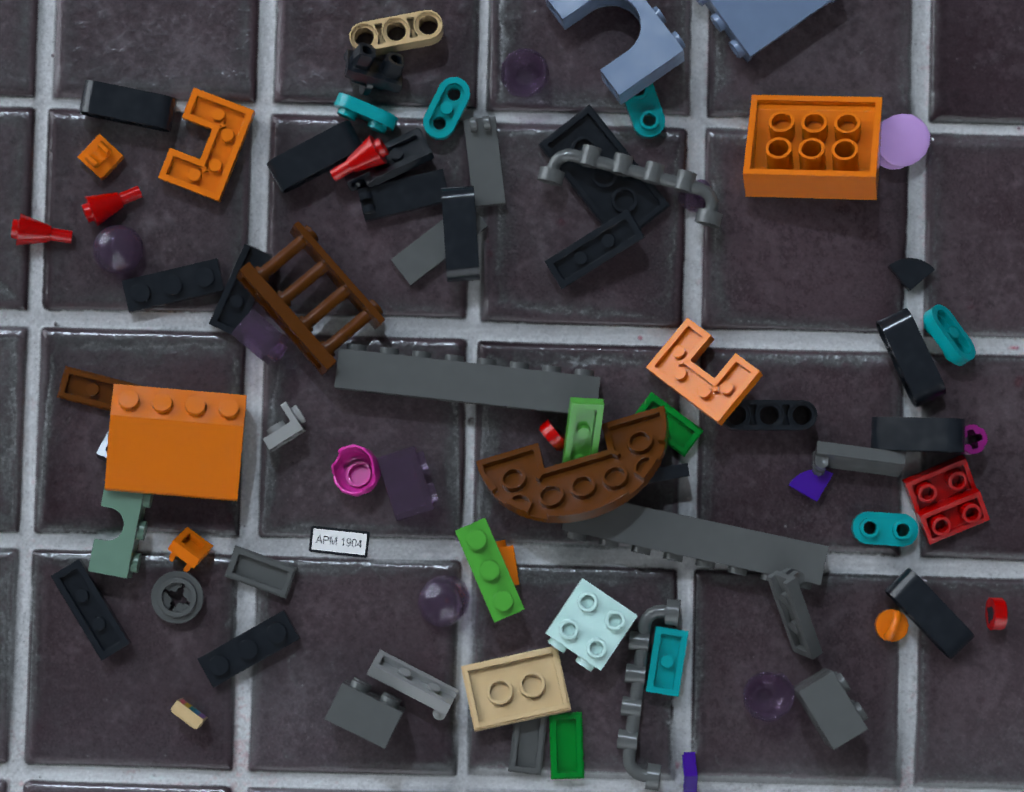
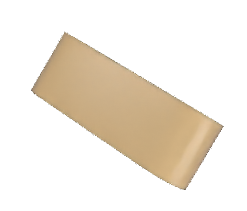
[349,10,443,56]

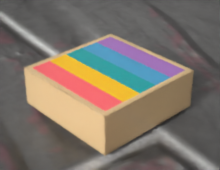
[171,698,208,730]

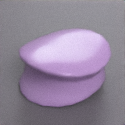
[880,114,930,170]

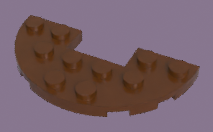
[476,406,669,523]

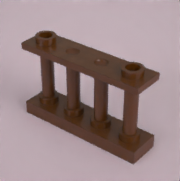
[236,221,385,376]

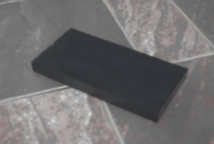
[538,104,670,229]

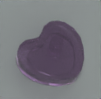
[678,179,711,213]

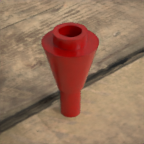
[330,135,389,182]
[81,185,143,227]
[11,214,73,246]

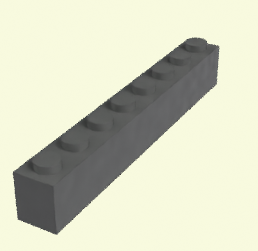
[334,343,601,415]
[561,503,829,590]

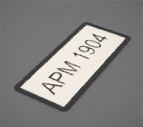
[309,526,370,558]

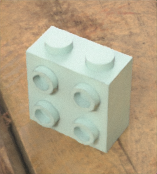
[545,578,638,672]

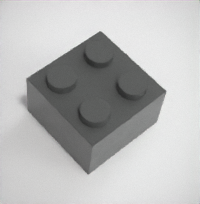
[791,668,868,750]
[325,677,406,749]

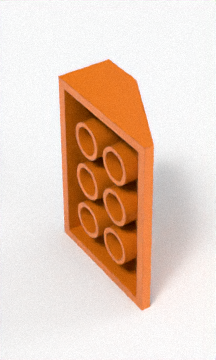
[743,95,883,200]
[104,384,247,501]

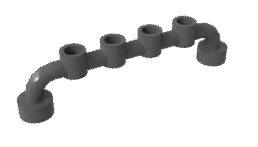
[537,144,723,228]
[617,598,681,791]

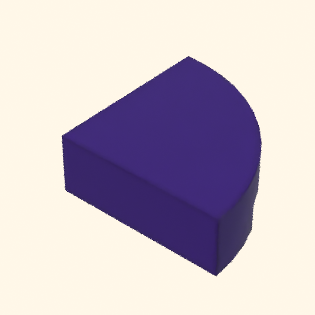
[788,470,833,502]
[682,752,698,792]

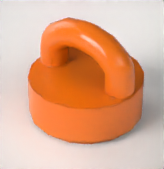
[874,609,909,642]

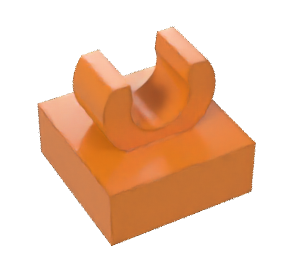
[78,133,125,180]
[168,527,213,572]

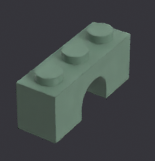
[88,486,154,578]

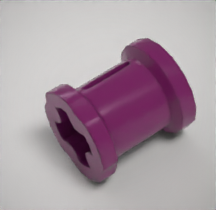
[960,424,988,455]

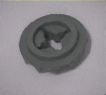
[151,571,204,624]

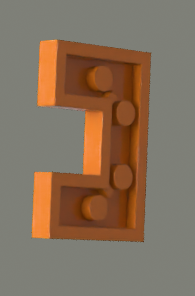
[158,88,256,202]
[646,318,763,426]

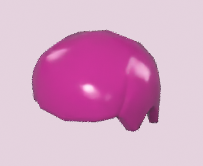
[331,444,381,497]

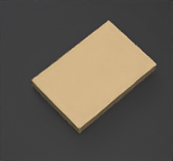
[461,646,571,732]

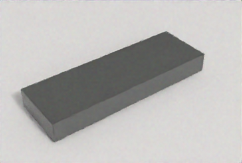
[391,211,488,286]

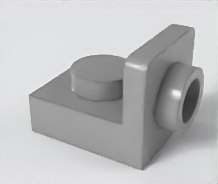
[263,402,307,452]

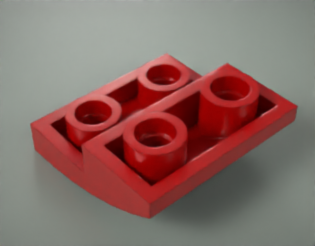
[902,455,990,545]

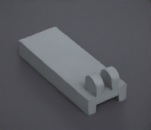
[367,650,459,720]

